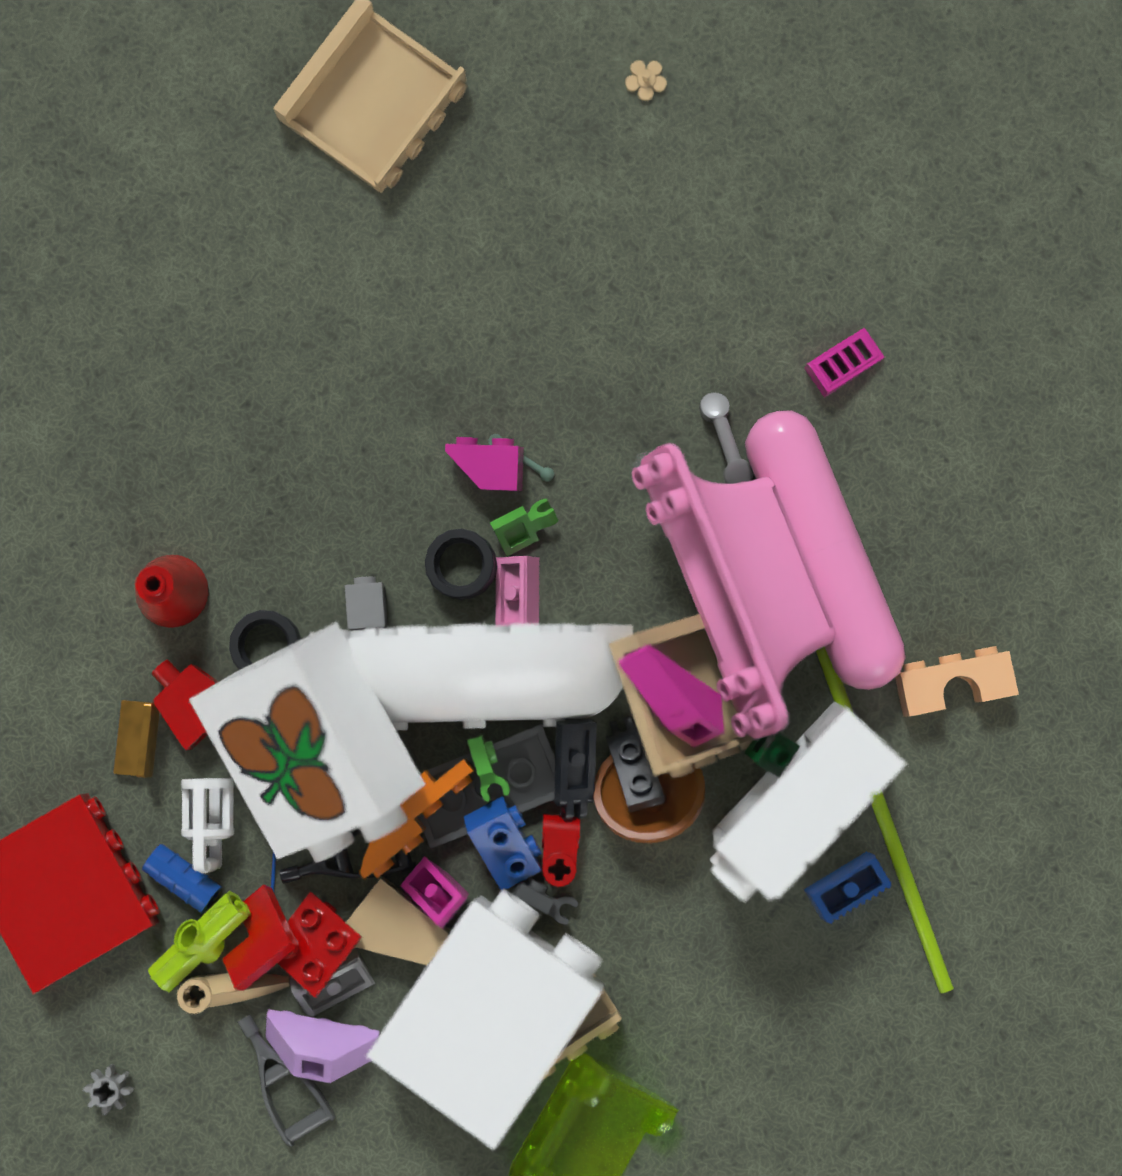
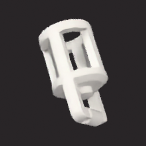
[181,778,234,873]

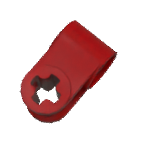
[542,814,580,887]

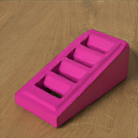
[804,327,885,398]

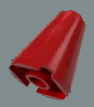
[135,555,209,628]

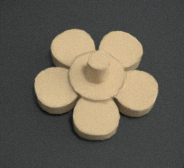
[625,60,667,101]

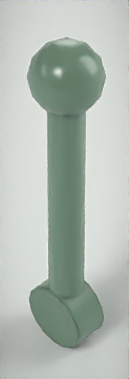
[488,434,554,482]

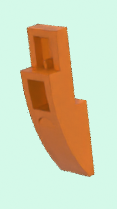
[360,758,475,879]

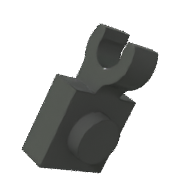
[509,877,578,925]

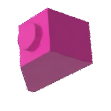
[400,857,469,928]

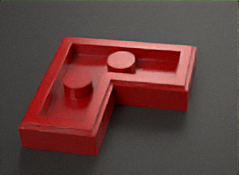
[222,884,298,991]

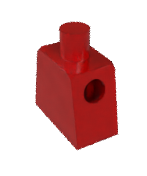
[151,659,218,750]

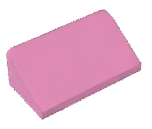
[495,556,539,626]

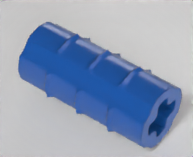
[142,844,222,913]

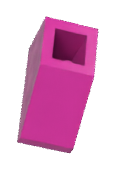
[445,437,524,491]

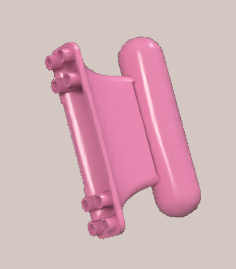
[632,411,906,739]

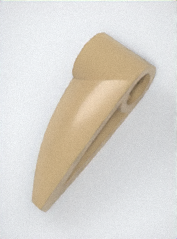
[177,973,290,1014]

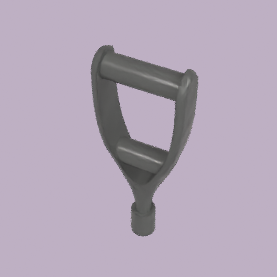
[237,1014,335,1147]

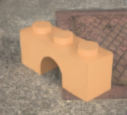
[895,646,1019,717]

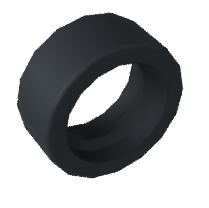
[425,528,497,600]
[229,610,301,670]

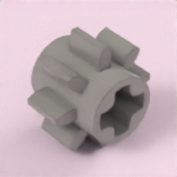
[83,1064,134,1115]

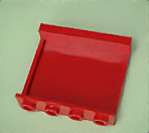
[0,793,160,994]

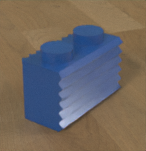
[804,851,892,924]

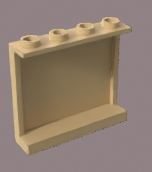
[273,0,467,193]
[609,614,753,778]

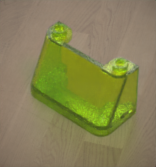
[508,1052,679,1176]

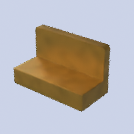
[113,700,160,778]

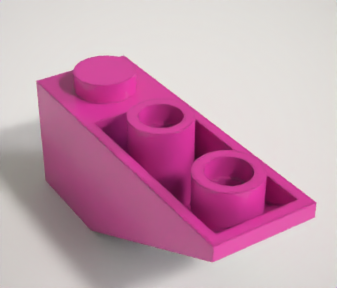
[618,644,724,748]

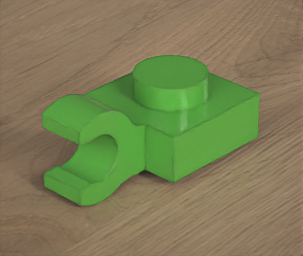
[490,498,559,556]
[467,736,510,802]

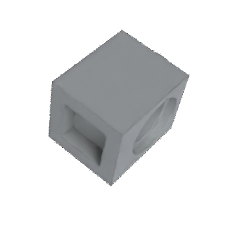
[345,576,388,631]

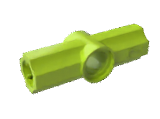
[148,891,251,993]

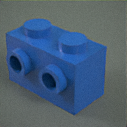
[464,796,542,890]

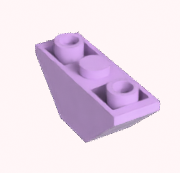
[266,1009,379,1083]

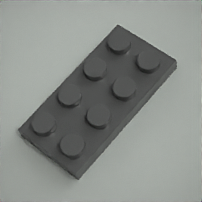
[418,724,555,849]

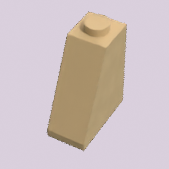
[346,876,452,965]

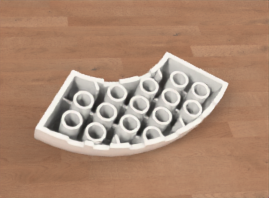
[310,624,633,730]

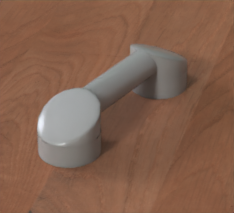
[699,393,753,484]

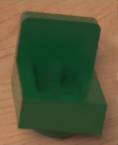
[744,732,801,778]

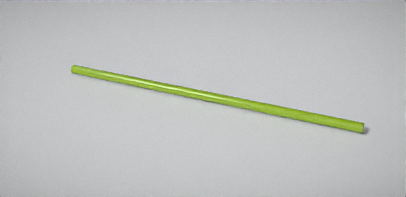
[816,646,954,993]

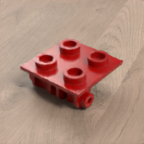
[277,891,362,998]

